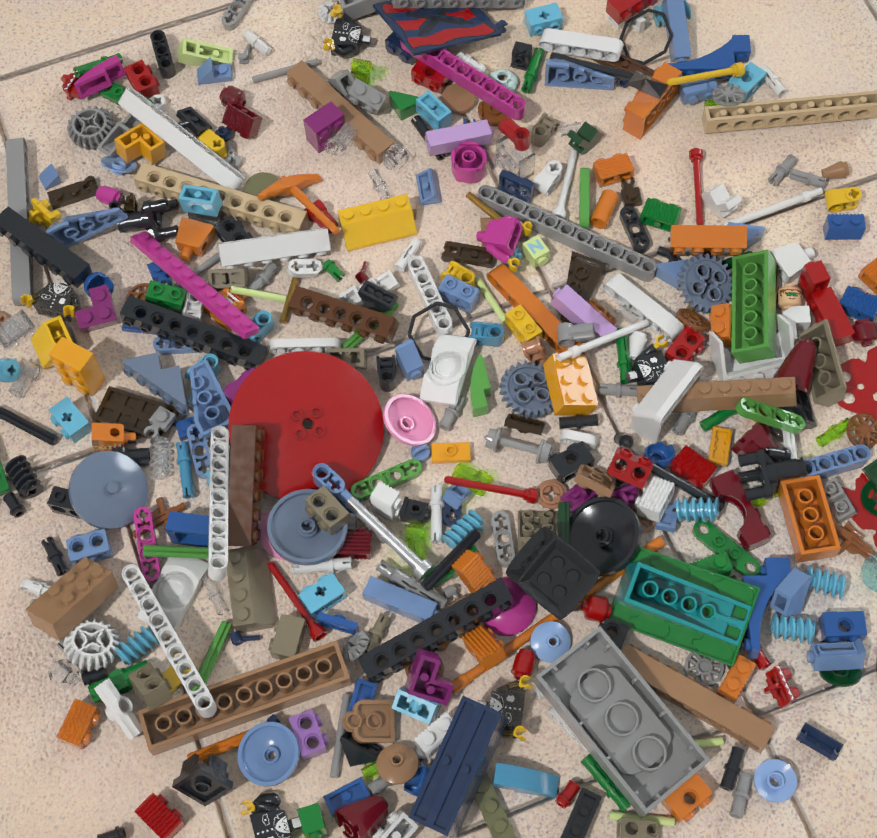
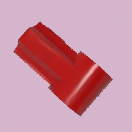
[498,117,530,151]
[304,199,338,234]

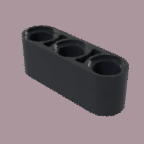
[150,30,176,79]

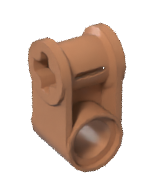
[521,336,548,366]

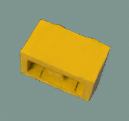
[30,315,73,370]

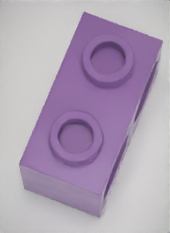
[289,709,329,761]

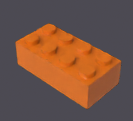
[623,62,682,140]
[670,225,747,256]
[777,475,841,563]

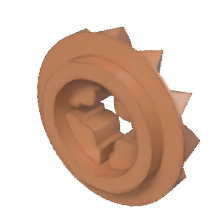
[537,480,567,510]

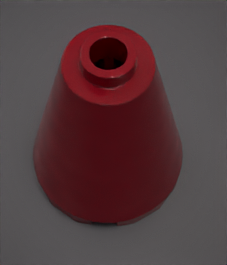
[773,338,817,393]

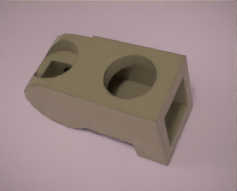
[616,817,658,838]

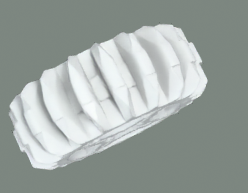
[63,618,120,671]

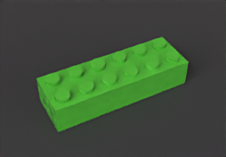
[731,249,776,364]

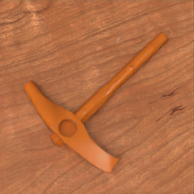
[257,174,340,235]

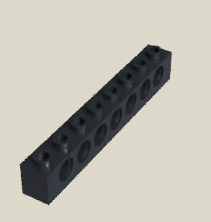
[119,295,268,370]
[357,578,515,683]

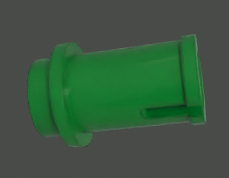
[322,259,345,282]

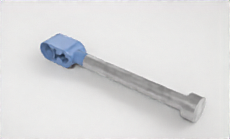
[313,463,434,581]

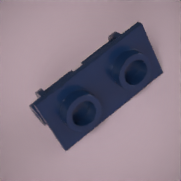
[796,722,844,761]

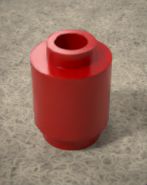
[511,649,536,680]

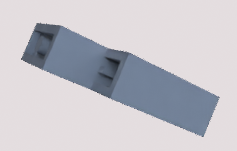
[122,352,190,416]

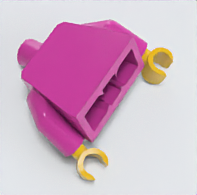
[476,216,533,272]

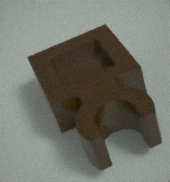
[621,177,642,207]

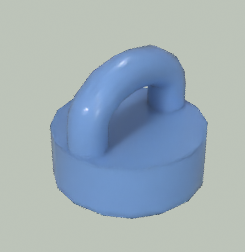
[411,444,430,463]

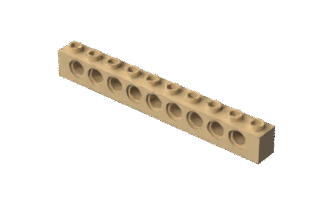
[702,91,877,134]
[134,162,309,233]

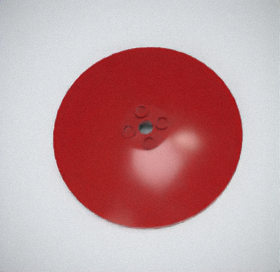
[228,351,384,500]

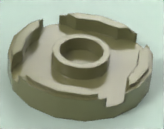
[245,172,278,201]

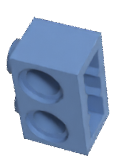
[438,274,479,314]
[66,529,114,566]

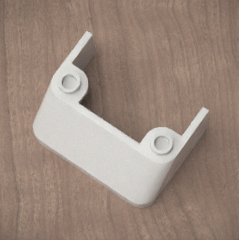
[709,314,794,381]
[630,359,704,444]

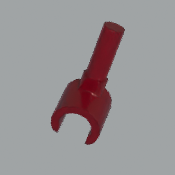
[355,261,369,285]

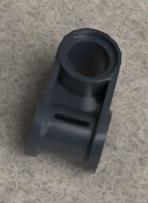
[376,355,396,392]

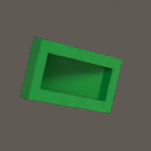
[389,90,419,121]

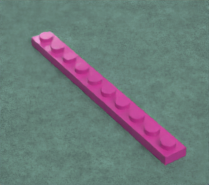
[130,231,260,339]

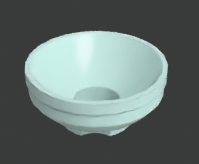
[488,69,518,93]

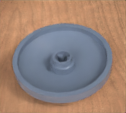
[68,451,148,530]
[267,489,348,566]

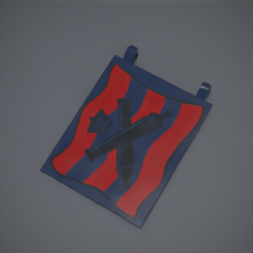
[373,0,508,56]

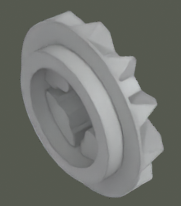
[342,631,369,662]

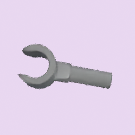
[238,44,251,64]
[443,585,459,599]

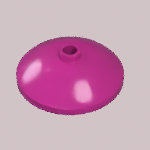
[476,577,536,636]

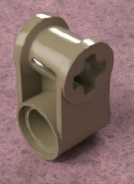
[531,113,561,147]

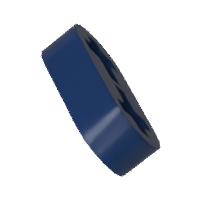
[443,502,463,528]

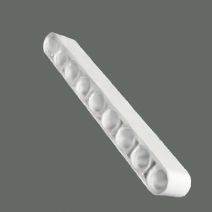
[118,87,245,191]
[208,426,229,581]
[121,564,217,718]

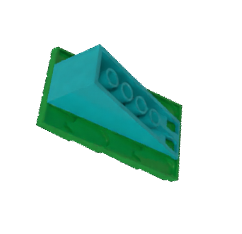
[609,547,760,666]

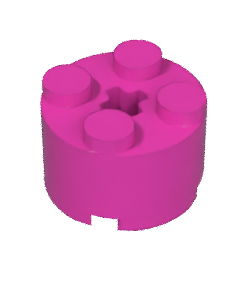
[451,141,487,183]

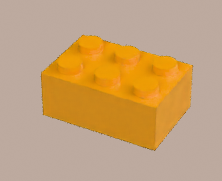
[49,337,106,397]
[543,354,599,416]

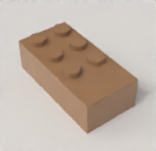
[26,557,119,641]

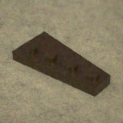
[560,251,606,325]

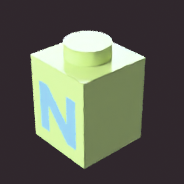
[522,235,550,268]

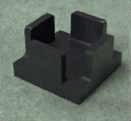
[172,753,233,806]

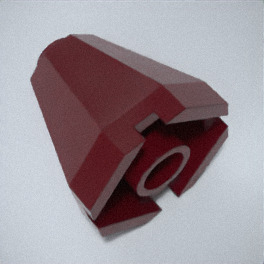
[731,422,780,465]
[333,795,389,838]

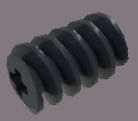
[5,455,44,499]

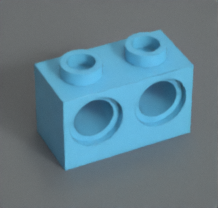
[416,90,452,130]

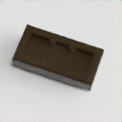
[504,413,545,435]

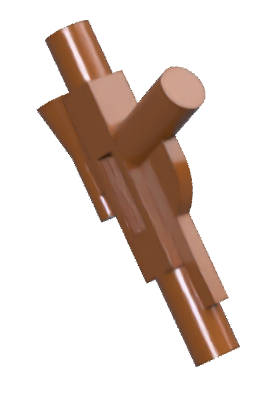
[132,497,187,539]
[834,522,877,563]

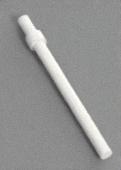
[722,187,823,225]
[557,319,649,361]

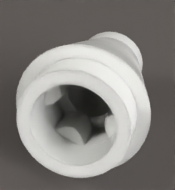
[629,331,648,360]

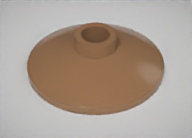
[376,744,419,785]

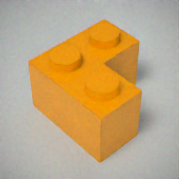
[114,122,166,165]

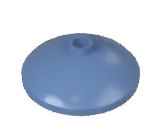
[237,722,300,787]

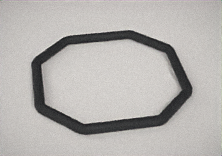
[619,9,673,65]
[408,302,470,361]

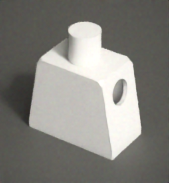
[770,242,815,285]

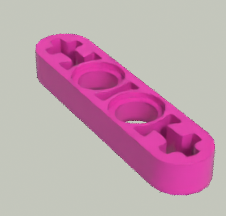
[134,507,161,583]

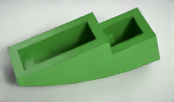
[470,355,491,417]

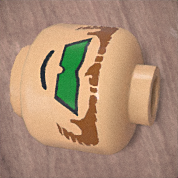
[777,283,802,311]

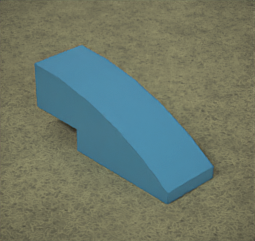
[493,762,559,798]

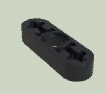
[619,206,650,254]

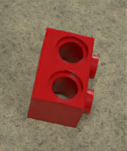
[124,60,160,99]
[664,326,706,363]
[606,447,654,490]

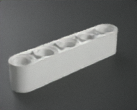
[538,28,624,62]
[408,255,452,337]
[603,273,684,342]

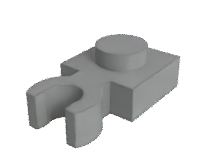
[144,406,177,441]

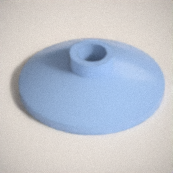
[101,155,137,175]
[530,621,571,663]
[754,759,797,803]

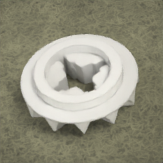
[318,0,345,23]

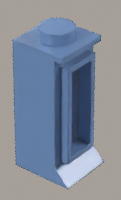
[806,638,866,671]

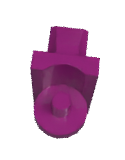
[560,484,597,513]
[611,484,639,506]

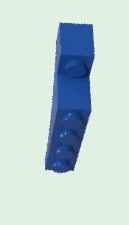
[668,35,751,80]
[741,558,791,659]

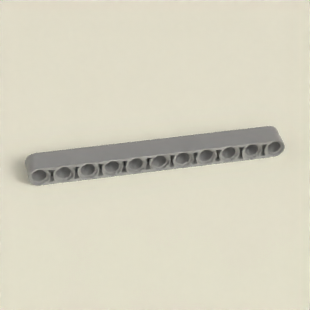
[6,137,34,306]
[478,185,657,282]

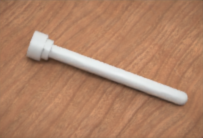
[552,149,578,219]

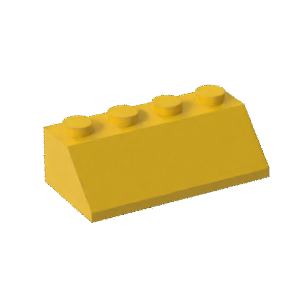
[337,194,417,252]

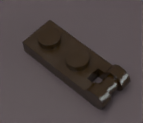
[47,176,99,210]
[441,241,493,268]

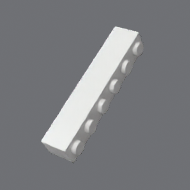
[217,227,331,269]

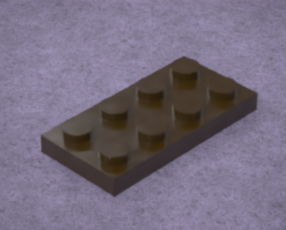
[93,386,179,444]

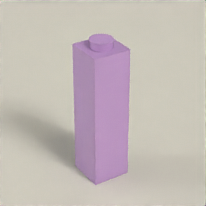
[425,119,494,156]
[550,284,617,347]

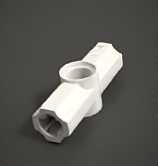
[94,678,143,740]

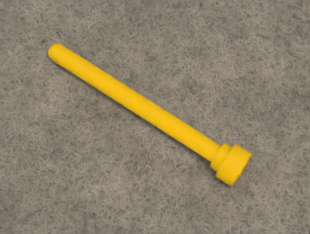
[667,62,745,86]

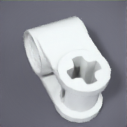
[533,160,562,196]
[182,292,205,322]

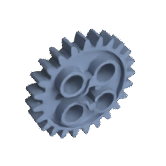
[676,253,732,314]
[499,360,553,419]

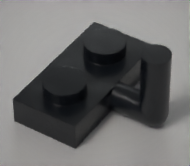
[176,106,212,136]
[776,389,817,429]

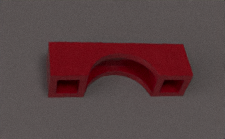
[709,469,771,552]

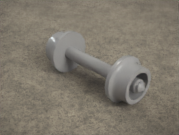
[485,428,553,464]

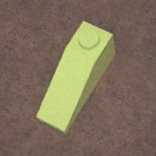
[177,38,233,66]

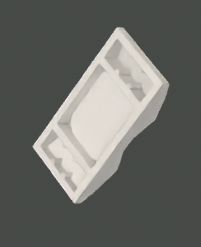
[420,334,477,407]
[137,557,208,631]

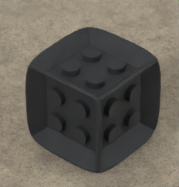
[506,526,600,620]

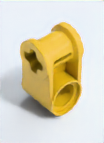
[197,129,228,159]
[824,187,862,213]
[440,261,475,287]

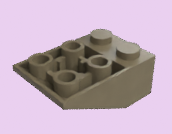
[518,510,558,552]

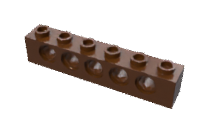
[288,286,400,344]

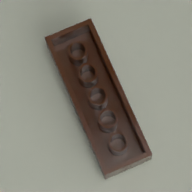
[228,425,265,547]

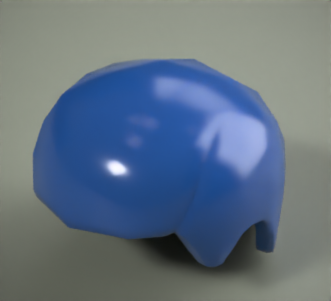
[84,272,114,298]
[644,441,676,469]
[403,763,430,796]

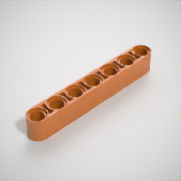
[487,264,582,354]

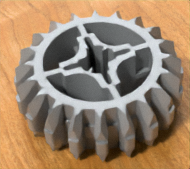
[67,106,115,150]

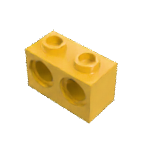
[505,304,543,344]

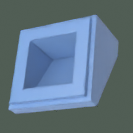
[38,164,62,190]
[442,485,472,510]

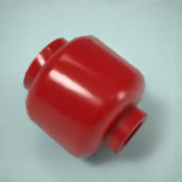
[580,594,612,623]

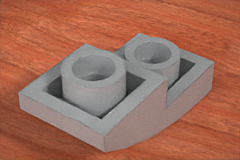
[822,477,857,523]

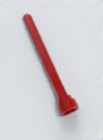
[689,148,704,225]
[444,476,538,504]
[268,561,328,642]

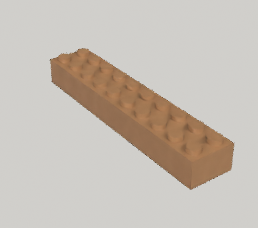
[138,640,352,756]

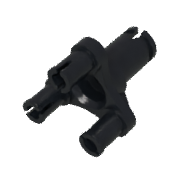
[117,198,179,242]
[738,449,807,501]

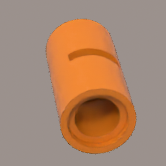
[590,189,619,229]

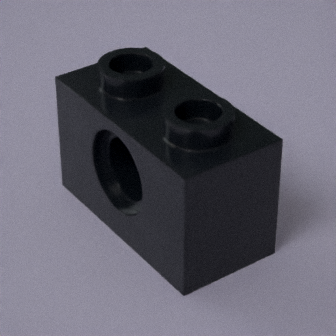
[548,441,595,484]

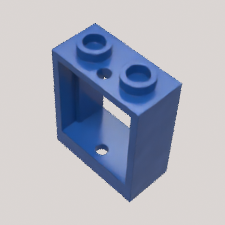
[165,511,219,547]

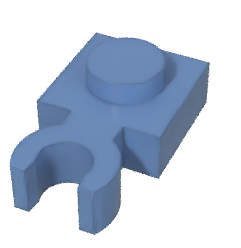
[655,500,677,533]

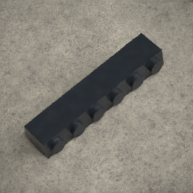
[0,207,92,288]

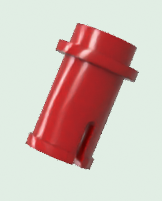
[555,780,581,809]

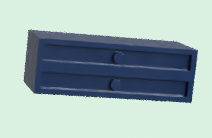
[408,696,509,838]

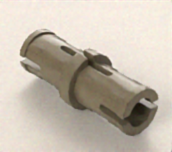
[365,613,391,653]

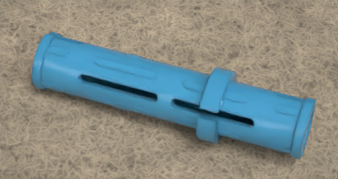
[176,441,195,499]

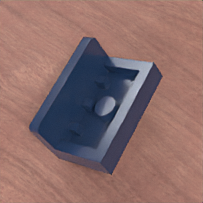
[497,169,535,203]

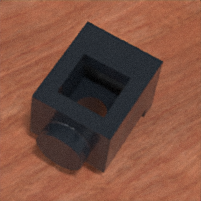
[510,41,532,71]
[400,496,431,527]

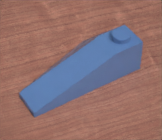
[544,59,615,91]
[46,207,128,248]
[189,359,231,438]

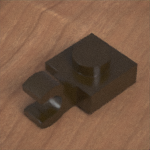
[120,193,138,213]

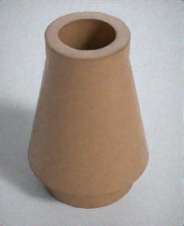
[821,161,850,179]

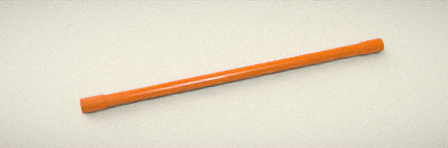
[451,536,665,694]

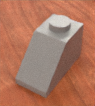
[327,70,357,107]

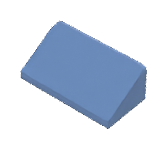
[416,168,442,206]

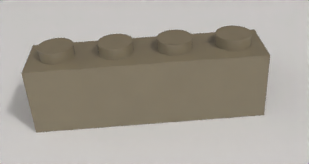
[797,319,847,407]
[227,547,276,633]

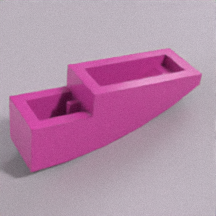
[74,55,126,99]

